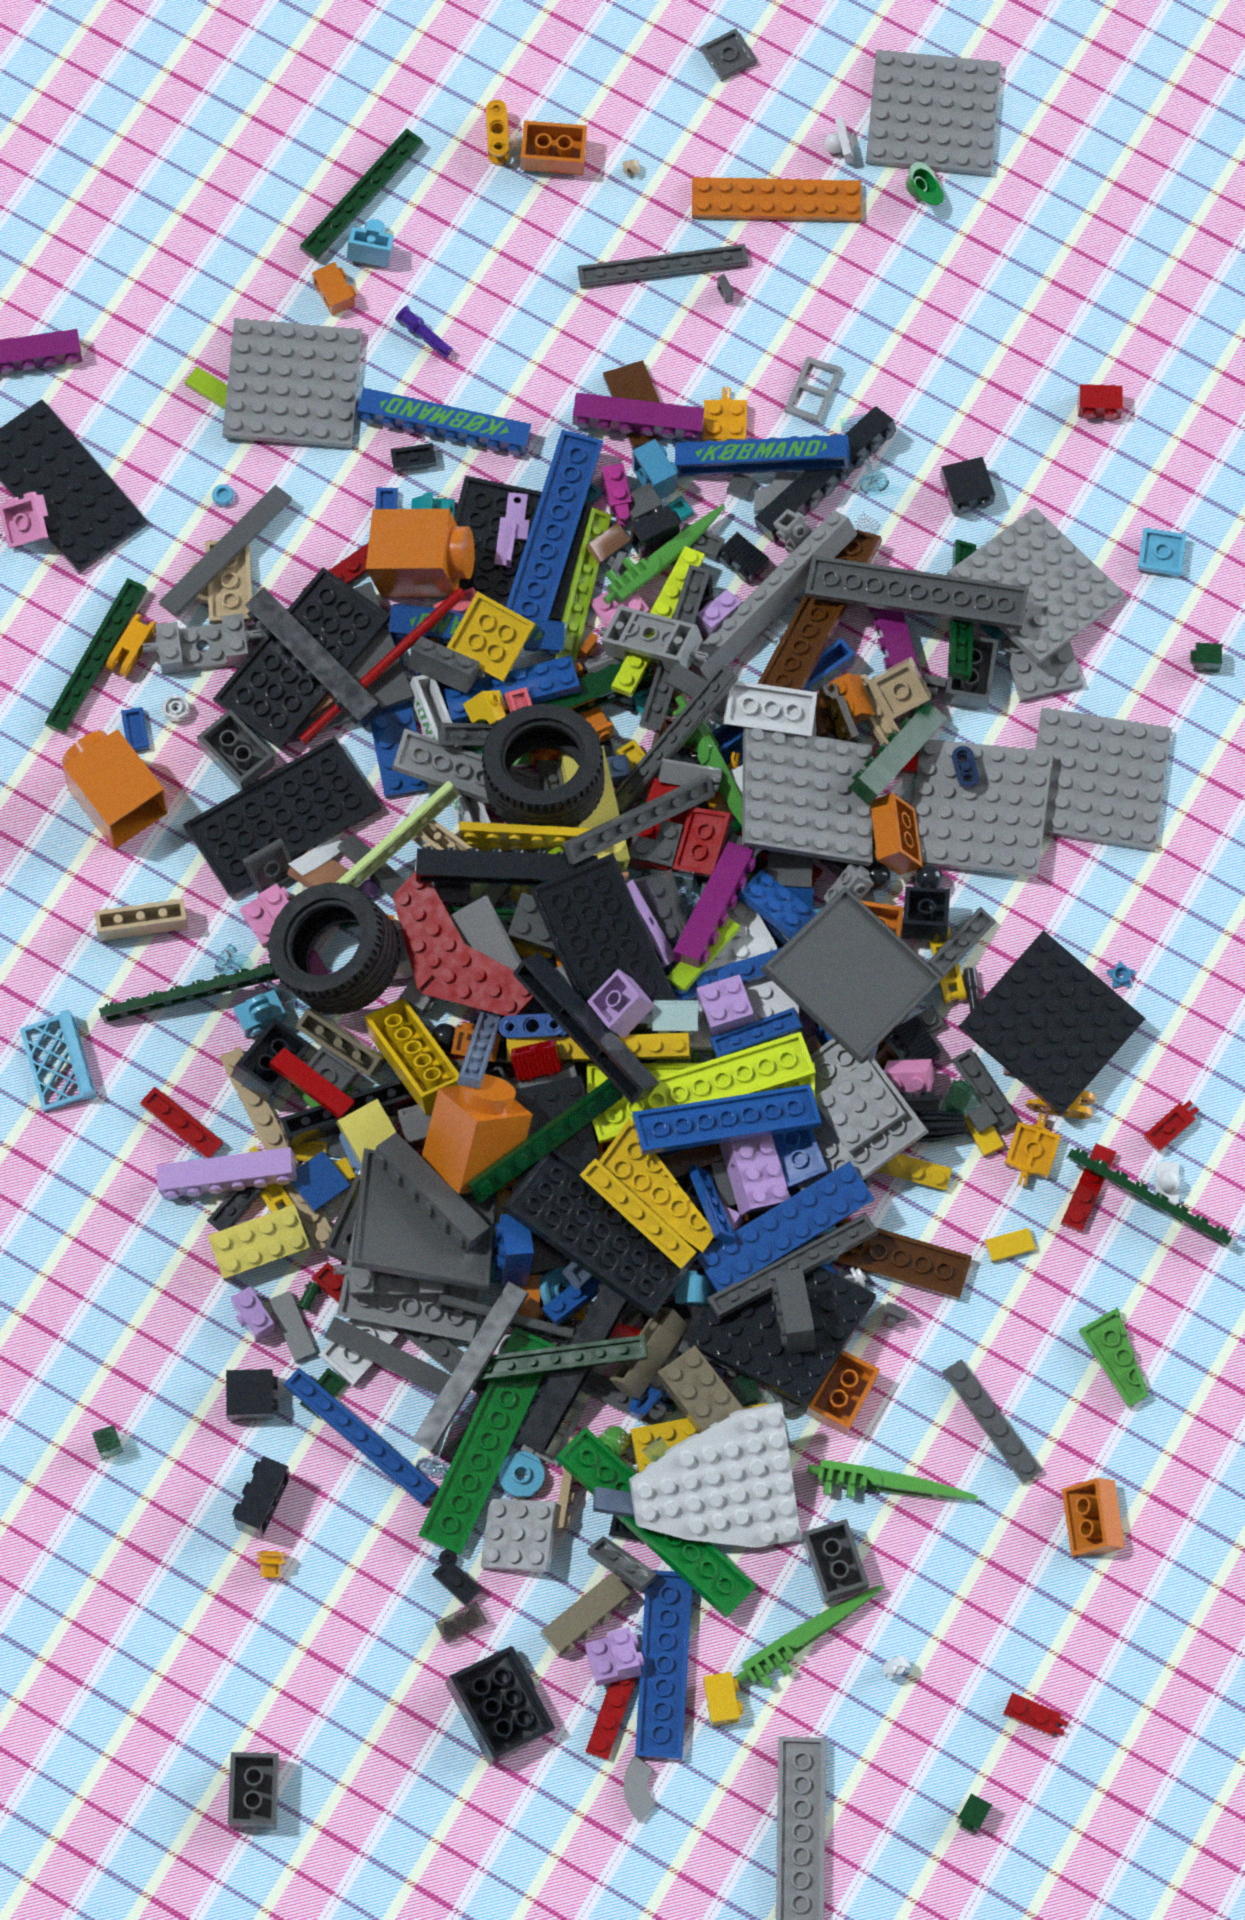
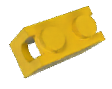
[703,1672,743,1727]

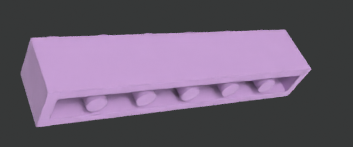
[157,1147,297,1200]

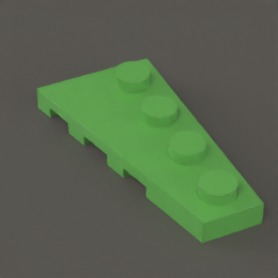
[1079,1307,1148,1408]

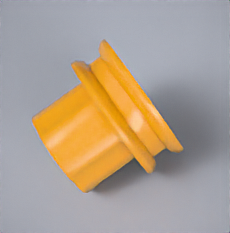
[256,1551,287,1578]

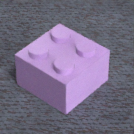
[587,969,655,1038]
[696,974,754,1037]

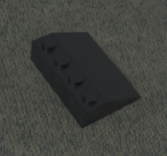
[445,1646,556,1766]

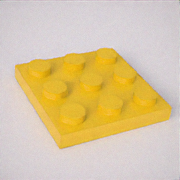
[447,591,536,682]

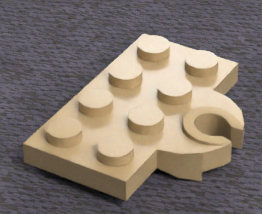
[189,540,253,624]

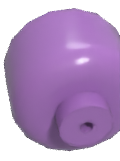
[358,878,379,899]

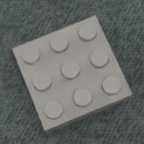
[1002,639,1084,702]
[815,1060,907,1154]
[480,1499,558,1572]

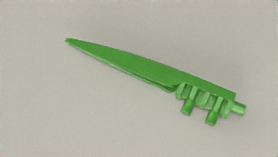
[603,504,725,605]
[673,695,742,826]
[807,1459,979,1501]
[734,1585,884,1689]

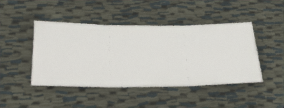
[288,836,342,876]

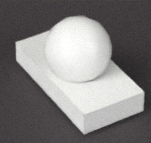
[824,117,854,165]
[1155,1161,1180,1206]

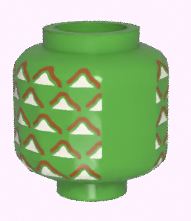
[598,1426,630,1458]

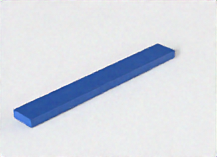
[283,1367,438,1506]

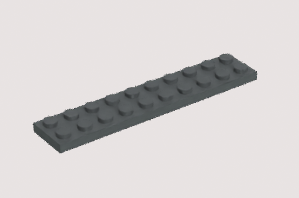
[805,555,1029,630]

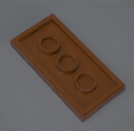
[603,360,665,449]

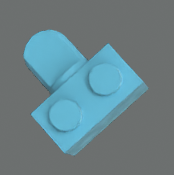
[346,219,394,268]
[233,989,286,1038]
[668,1271,717,1307]

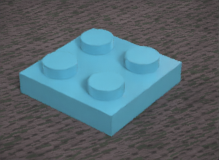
[1137,527,1187,577]

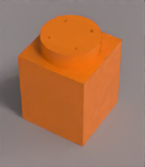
[366,509,475,597]
[62,729,168,850]
[422,1074,533,1194]

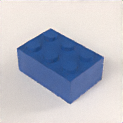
[492,1214,534,1288]

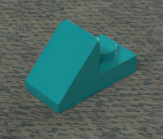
[411,492,455,517]

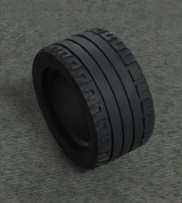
[482,704,605,827]
[268,882,401,1015]

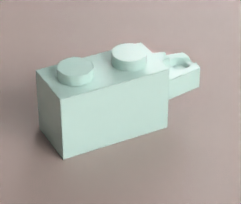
[639,1000,699,1035]

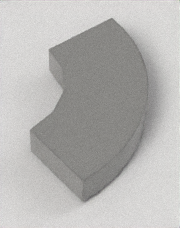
[754,472,798,513]
[624,1755,656,1822]

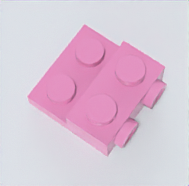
[0,492,48,548]
[589,591,650,628]
[239,884,290,947]

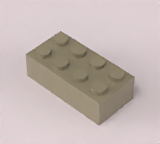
[657,1346,744,1434]

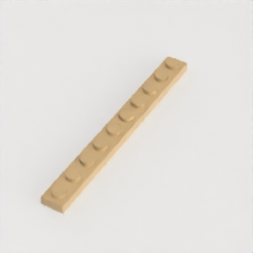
[219,1047,332,1253]

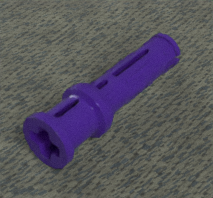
[395,305,453,359]

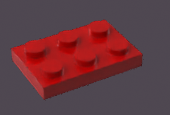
[672,807,733,877]

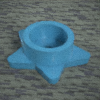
[1106,961,1135,988]

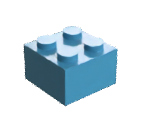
[632,439,678,500]

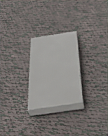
[450,895,522,971]

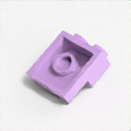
[584,1627,644,1686]

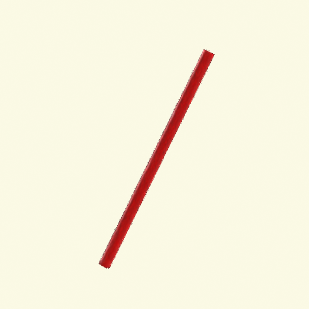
[299,587,466,745]

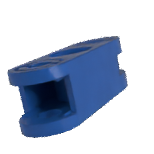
[499,1013,567,1039]

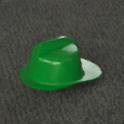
[906,162,944,206]

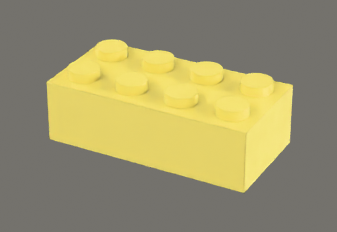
[207,1204,310,1280]

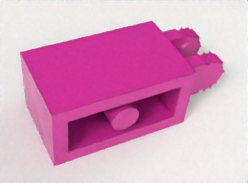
[602,463,632,528]

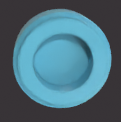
[212,484,234,507]

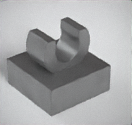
[605,551,629,577]
[924,674,947,697]
[883,1301,909,1327]

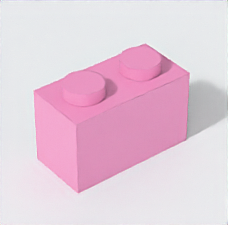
[884,1059,935,1093]

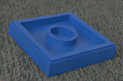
[290,1151,351,1213]

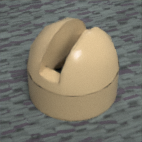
[622,159,640,177]

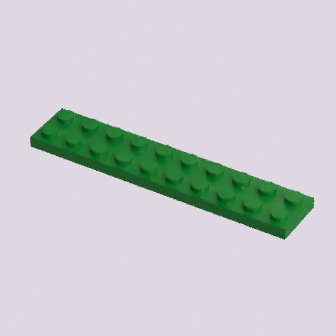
[418,1326,556,1556]
[555,1427,756,1619]

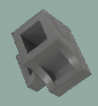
[629,483,662,523]

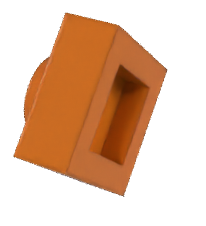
[577,632,599,660]

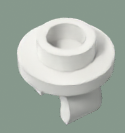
[843,1267,867,1287]

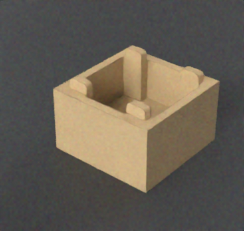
[870,657,932,720]

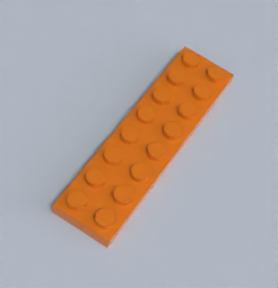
[692,177,861,222]

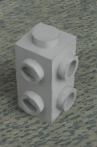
[773,509,813,554]
[824,864,874,903]

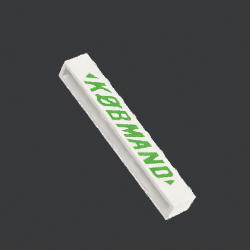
[409,675,491,824]

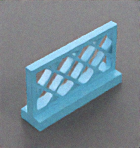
[20,1009,97,1112]

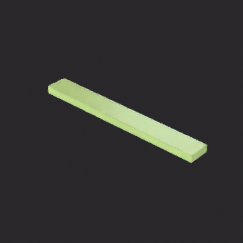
[336,780,460,888]

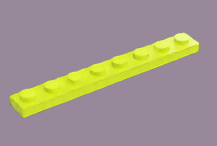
[611,546,705,698]

